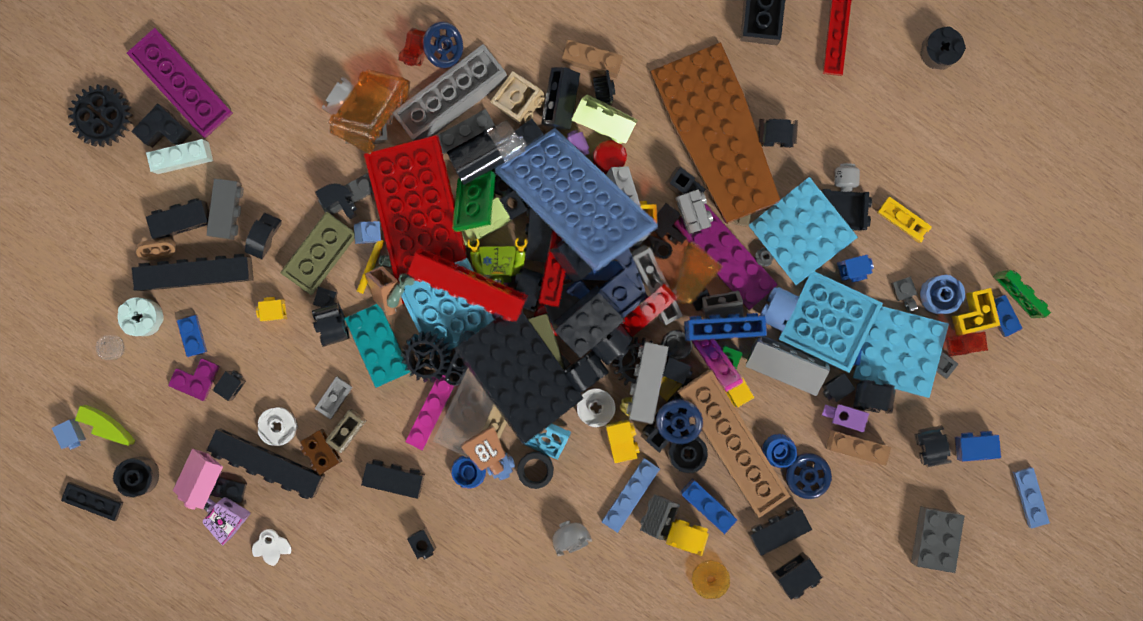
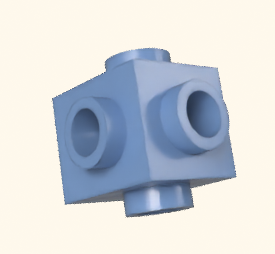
[487,452,515,480]

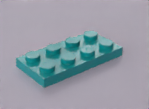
[344,304,411,388]

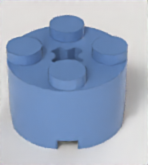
[920,275,965,314]
[760,287,799,331]

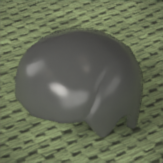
[661,330,693,360]

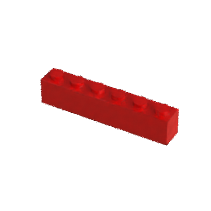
[407,248,528,321]

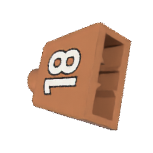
[461,425,505,475]

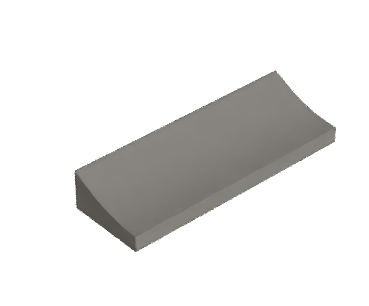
[392,44,508,141]

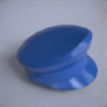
[762,434,797,468]
[451,455,486,489]

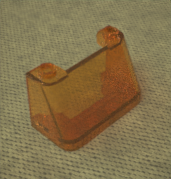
[328,69,410,154]
[671,241,722,305]

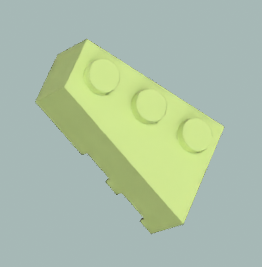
[572,94,638,144]
[462,197,511,248]

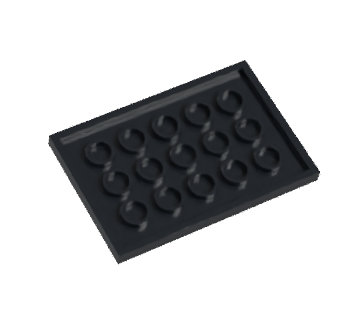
[455,311,584,445]

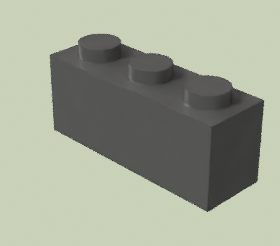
[206,179,244,240]

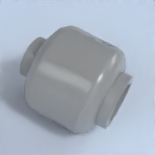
[834,163,860,192]

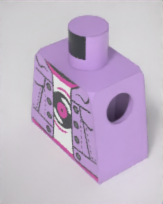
[203,497,251,545]

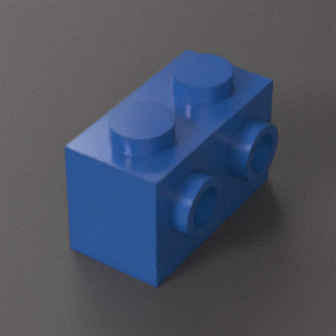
[837,254,874,282]
[955,431,1001,462]

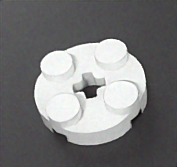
[577,388,615,427]
[258,407,298,446]

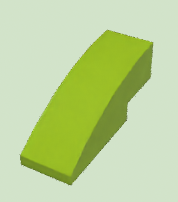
[75,405,135,446]

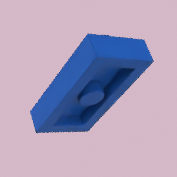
[994,294,1023,337]
[177,315,207,357]

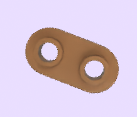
[136,238,176,260]

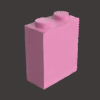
[173,449,223,510]

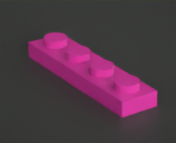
[692,339,743,391]
[405,375,455,450]

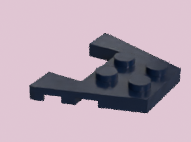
[566,248,648,317]

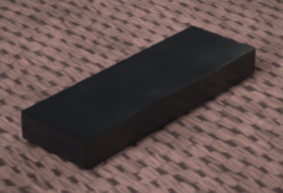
[61,482,124,521]

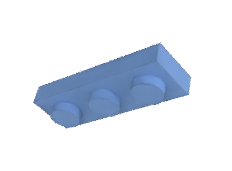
[1013,467,1050,529]

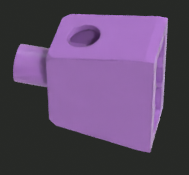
[822,404,869,432]

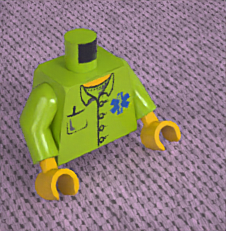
[468,237,528,285]

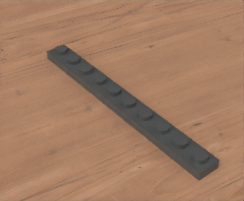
[318,109,495,215]

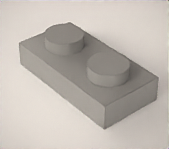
[315,377,353,419]

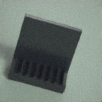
[593,70,615,106]

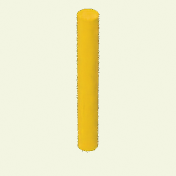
[356,240,384,294]

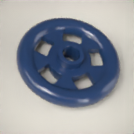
[423,21,463,68]
[656,400,703,444]
[786,453,832,499]

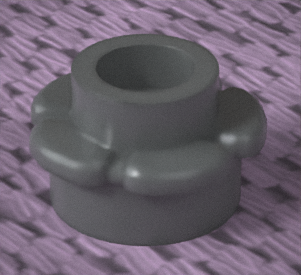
[755,248,774,266]

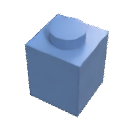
[354,221,381,244]
[52,419,86,450]

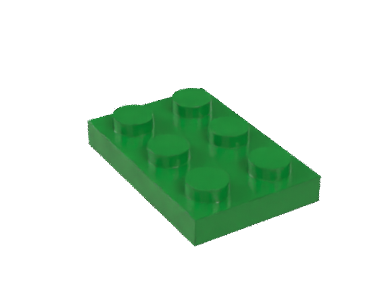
[453,171,495,232]
[993,270,1051,319]

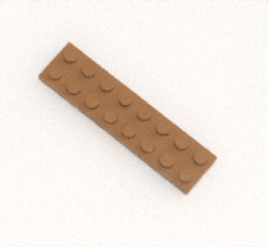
[678,369,791,518]

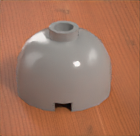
[322,77,358,116]
[553,521,592,556]

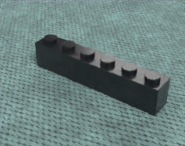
[132,254,254,291]
[206,428,325,499]

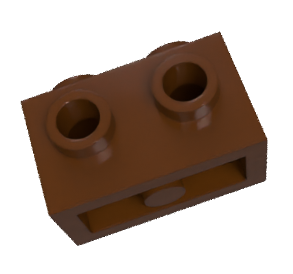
[300,429,342,475]

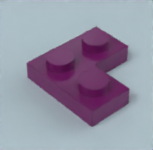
[168,358,220,401]

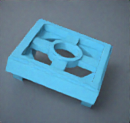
[524,424,571,460]

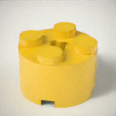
[665,519,709,556]

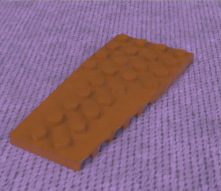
[650,42,780,224]

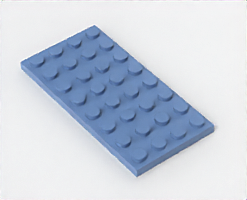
[495,128,657,271]

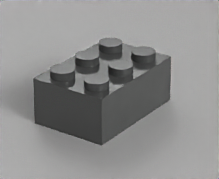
[911,506,965,573]

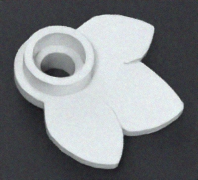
[252,529,291,566]

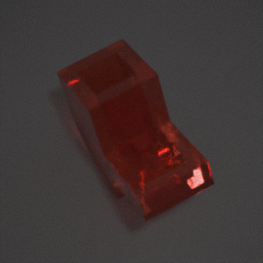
[398,27,426,67]
[946,331,988,357]

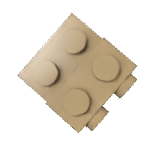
[490,71,546,125]

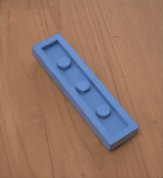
[602,458,660,533]

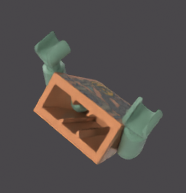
[365,255,415,315]

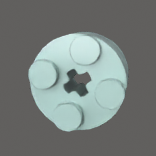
[118,298,164,336]

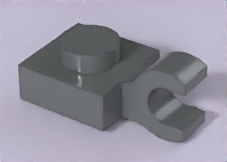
[891,276,918,312]

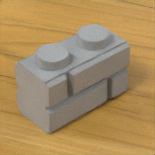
[675,189,713,234]

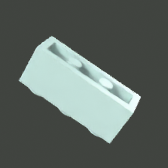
[146,139,213,174]

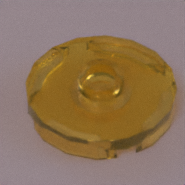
[691,560,730,599]

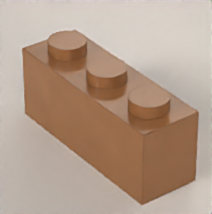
[562,40,623,79]
[826,430,891,466]

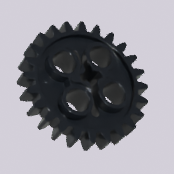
[68,84,133,147]

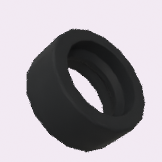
[517,451,554,489]

